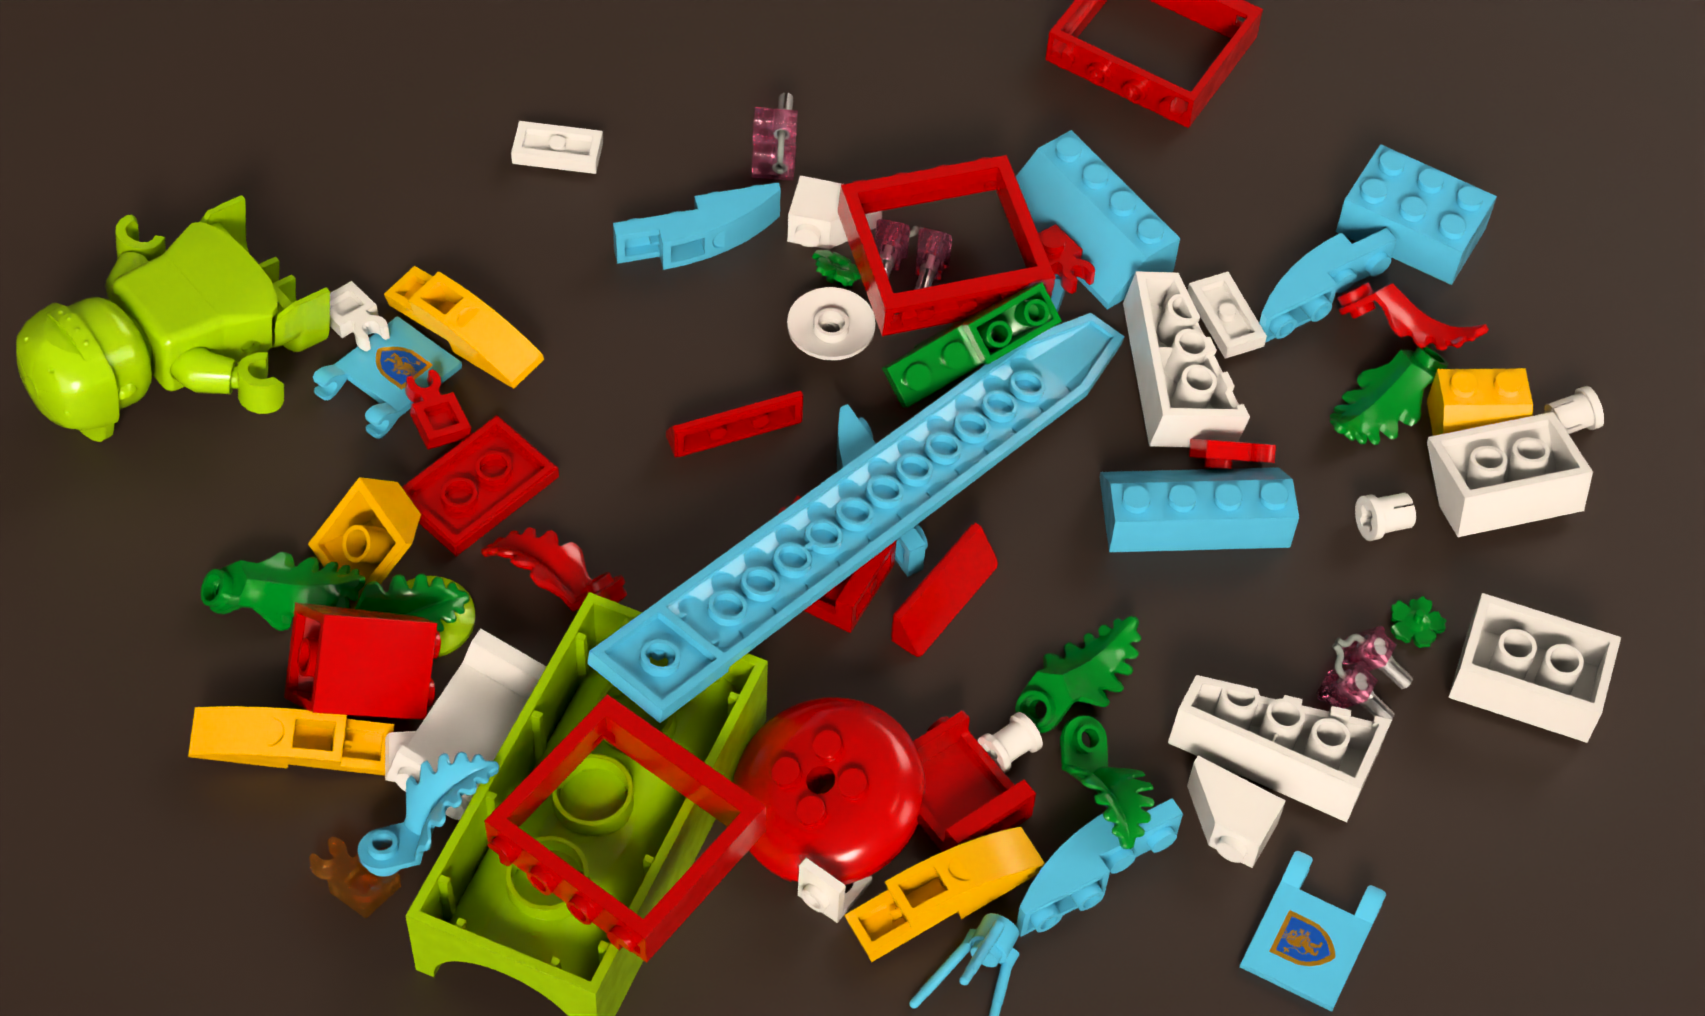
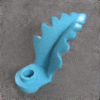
[358,752,499,876]

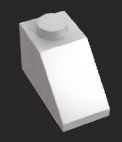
[787,175,883,250]
[1187,755,1286,868]

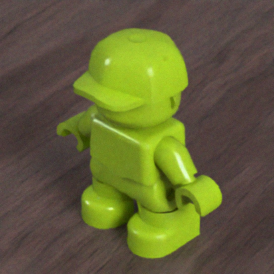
[16,195,330,442]

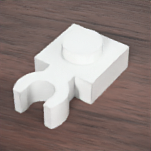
[330,281,390,351]

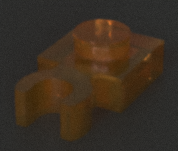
[309,837,401,918]

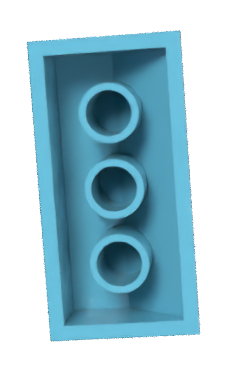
[1016,130,1180,310]
[1099,468,1299,552]

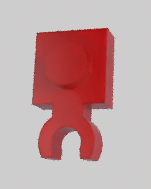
[1038,224,1095,294]
[405,369,471,450]
[1189,439,1276,469]

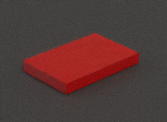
[402,415,559,557]

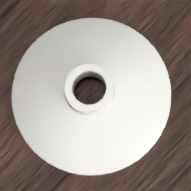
[787,287,876,360]

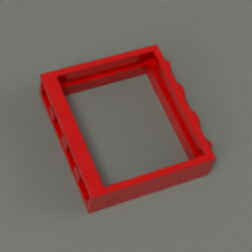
[1045,0,1263,128]
[838,155,1056,336]
[484,694,766,963]

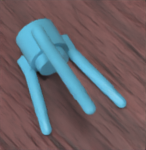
[909,913,1020,1016]

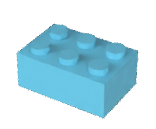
[1336,144,1497,285]

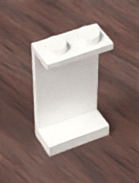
[387,628,547,820]

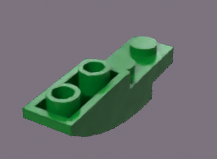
[882,282,1062,408]

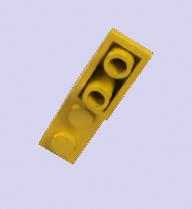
[384,266,544,389]
[188,706,394,776]
[845,827,1045,962]

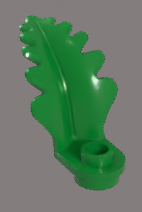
[1329,346,1448,445]
[201,552,366,631]
[355,574,470,633]
[1015,616,1141,733]
[1060,716,1154,849]

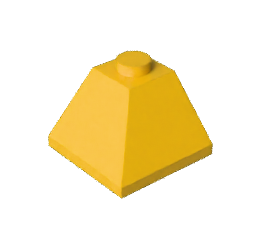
[308,477,421,609]

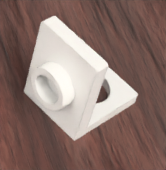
[798,858,872,923]

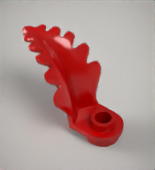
[1337,282,1489,351]
[481,527,627,612]

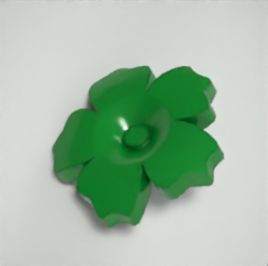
[812,250,861,287]
[1390,596,1447,648]

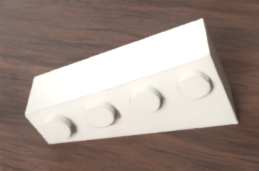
[1123,271,1250,447]
[1168,675,1392,822]

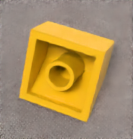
[1427,368,1533,436]

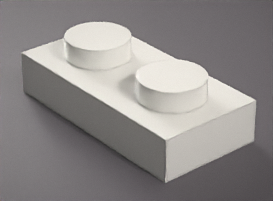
[511,121,603,174]
[1188,272,1267,359]

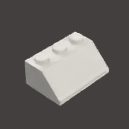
[1427,412,1593,537]

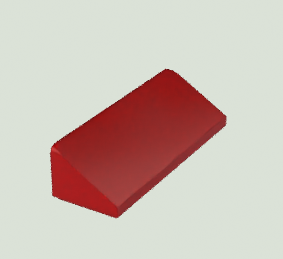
[666,390,803,458]
[891,522,998,657]

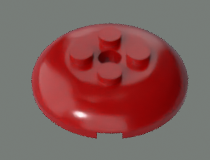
[733,697,926,885]

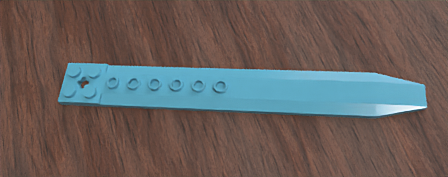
[587,313,1125,723]

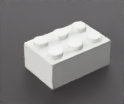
[1448,593,1621,743]

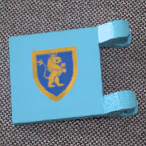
[313,316,462,439]
[1240,851,1386,1012]

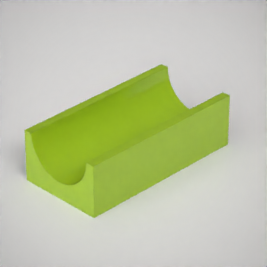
[405,592,768,1016]

